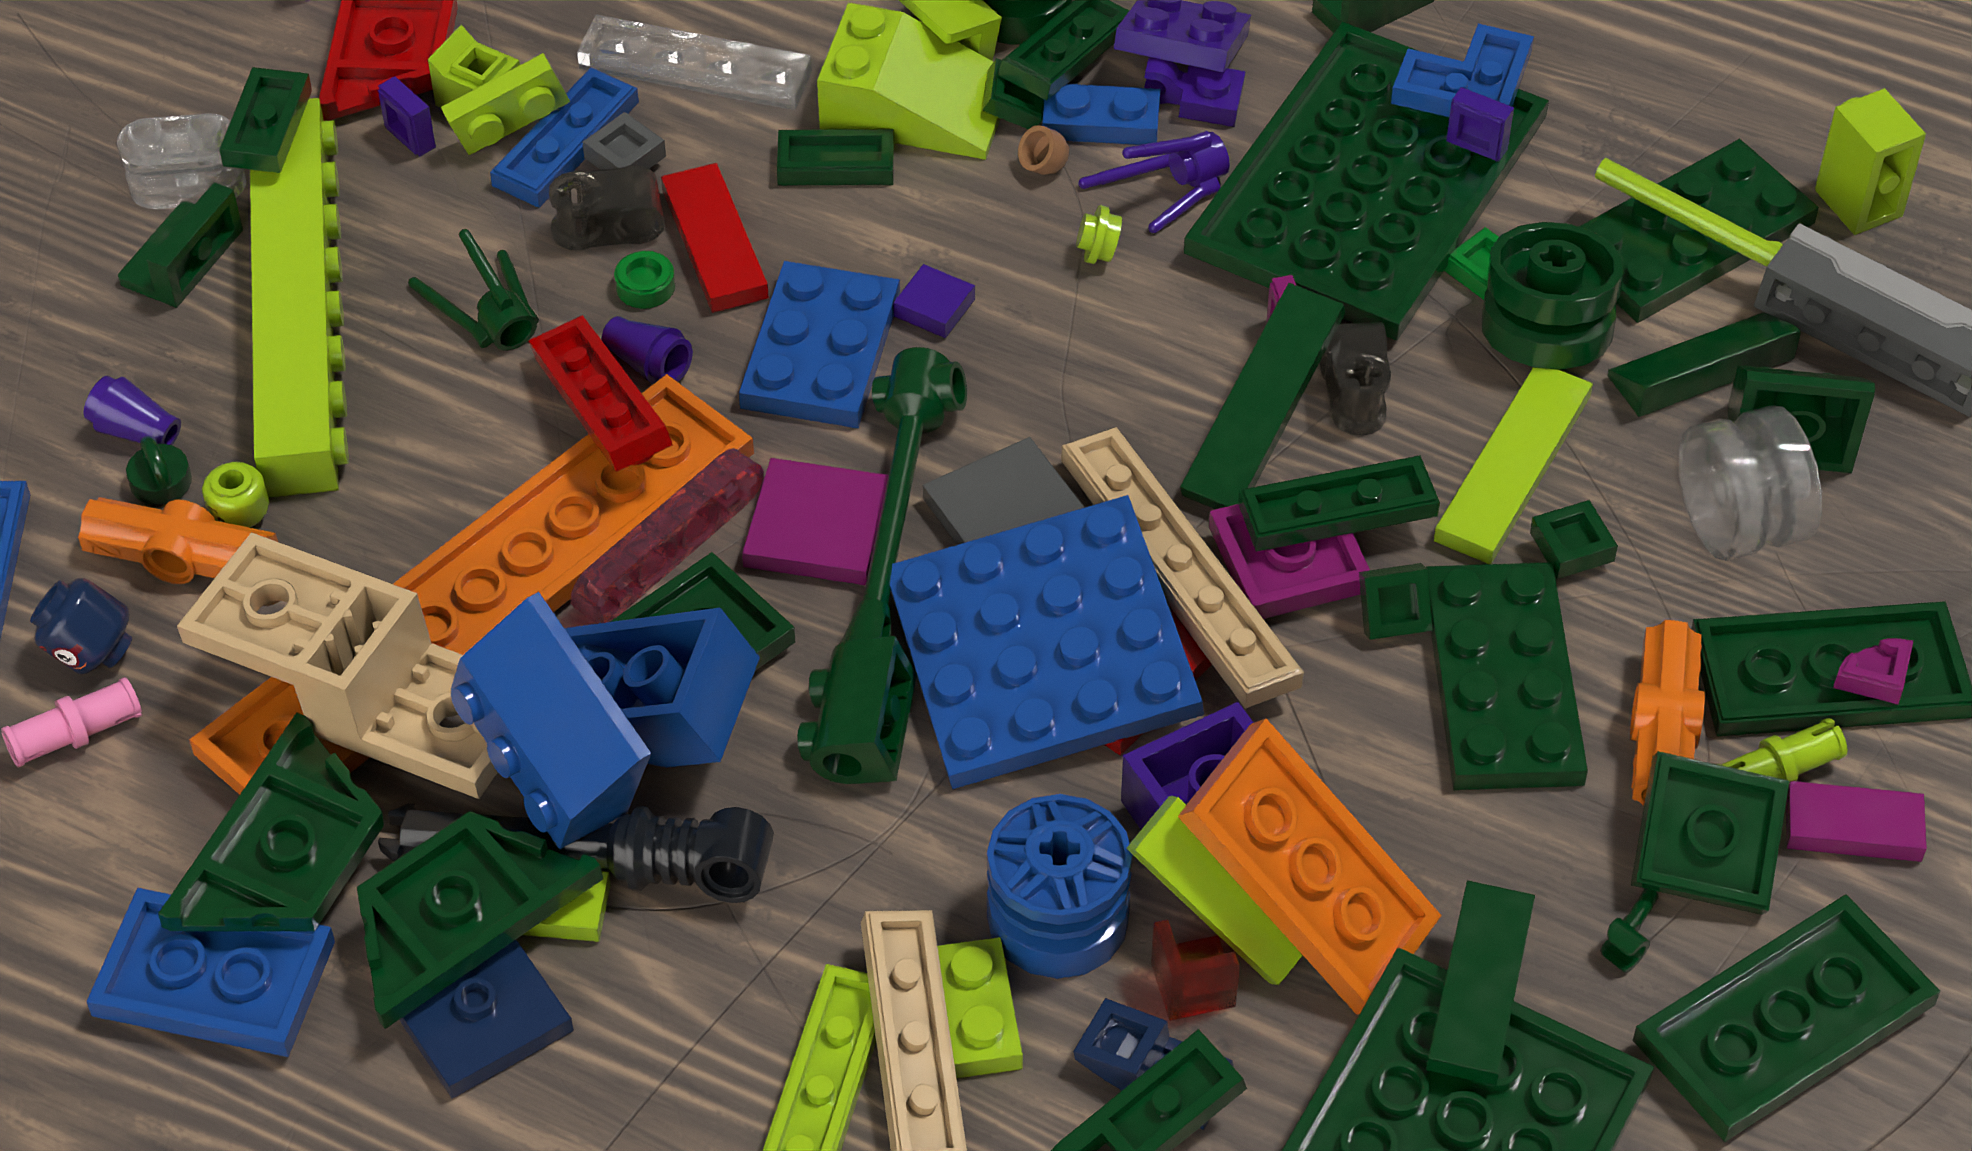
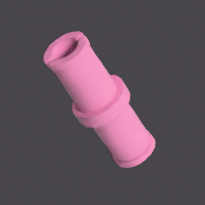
[1,677,142,768]

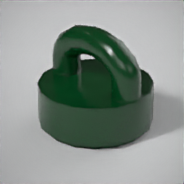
[126,436,192,505]

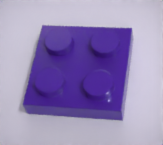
[1114,0,1251,72]

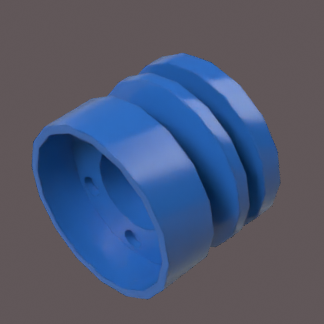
[987,794,1133,979]

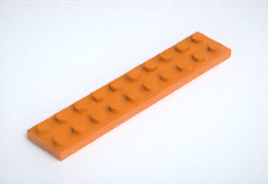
[189,374,754,795]

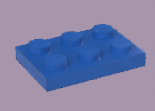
[739,261,900,428]
[86,888,335,1057]

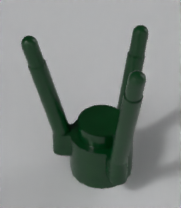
[408,229,539,351]

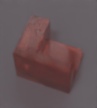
[1151,919,1240,1021]

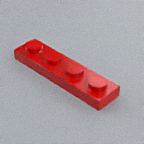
[528,315,673,472]

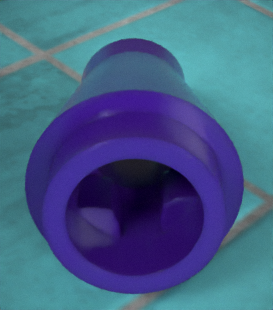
[601,316,693,384]
[83,376,181,445]

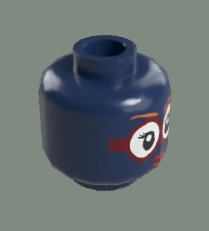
[30,578,132,674]

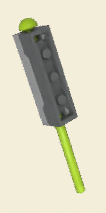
[1595,158,1972,418]

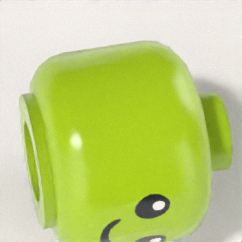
[202,462,269,528]

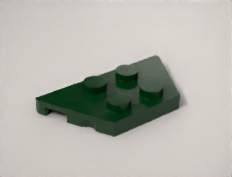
[158,712,384,931]
[357,811,603,1029]

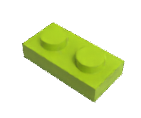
[441,53,570,155]
[937,937,1023,1078]

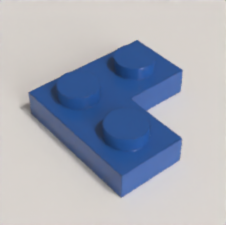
[1391,23,1534,117]

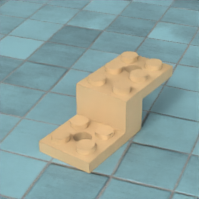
[177,532,498,799]

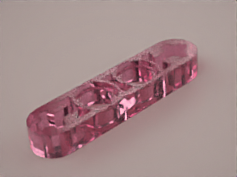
[571,448,764,624]

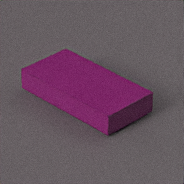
[1786,781,1927,862]

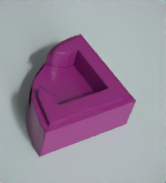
[1833,638,1913,704]

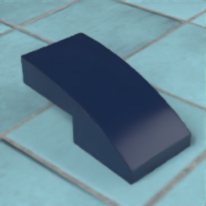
[1073,998,1233,1130]

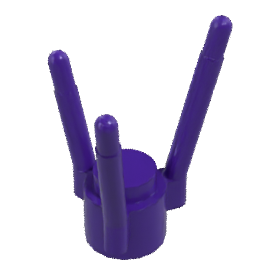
[1078,131,1230,233]

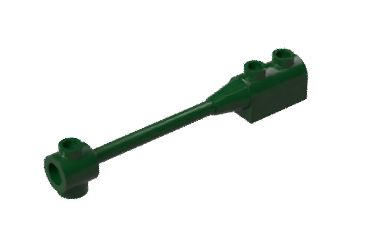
[797,347,967,784]

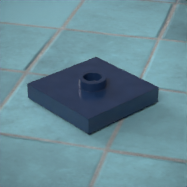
[399,940,574,1099]

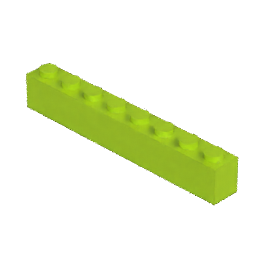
[250,98,349,498]

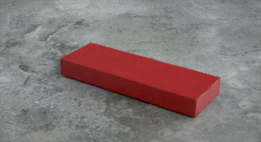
[661,163,769,313]

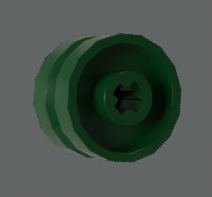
[1482,222,1624,370]

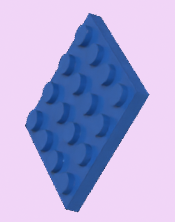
[890,495,1204,790]

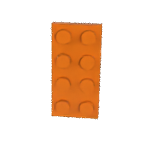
[1178,718,1442,1015]

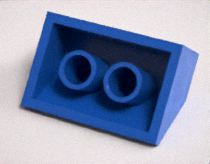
[451,592,652,849]

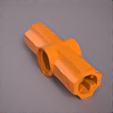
[78,497,278,584]
[1630,620,1705,806]

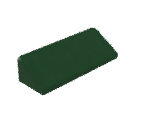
[1607,312,1801,417]

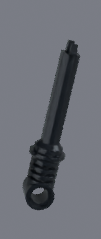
[378,803,774,903]

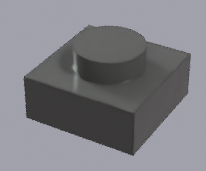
[582,112,666,187]

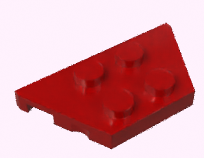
[319,0,458,121]

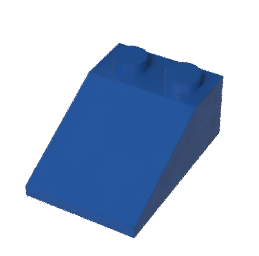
[564,608,760,768]

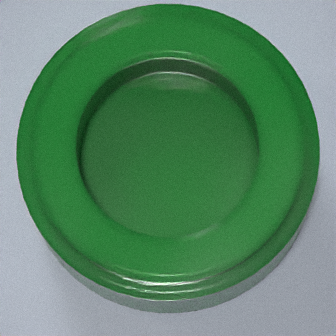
[614,251,675,309]

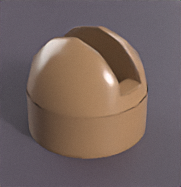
[1018,125,1069,175]

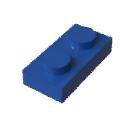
[1042,84,1160,145]

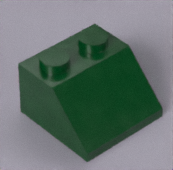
[1727,365,1875,473]

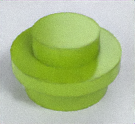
[1076,205,1122,264]

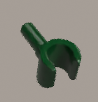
[1600,889,1658,973]

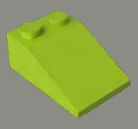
[817,2,1000,160]

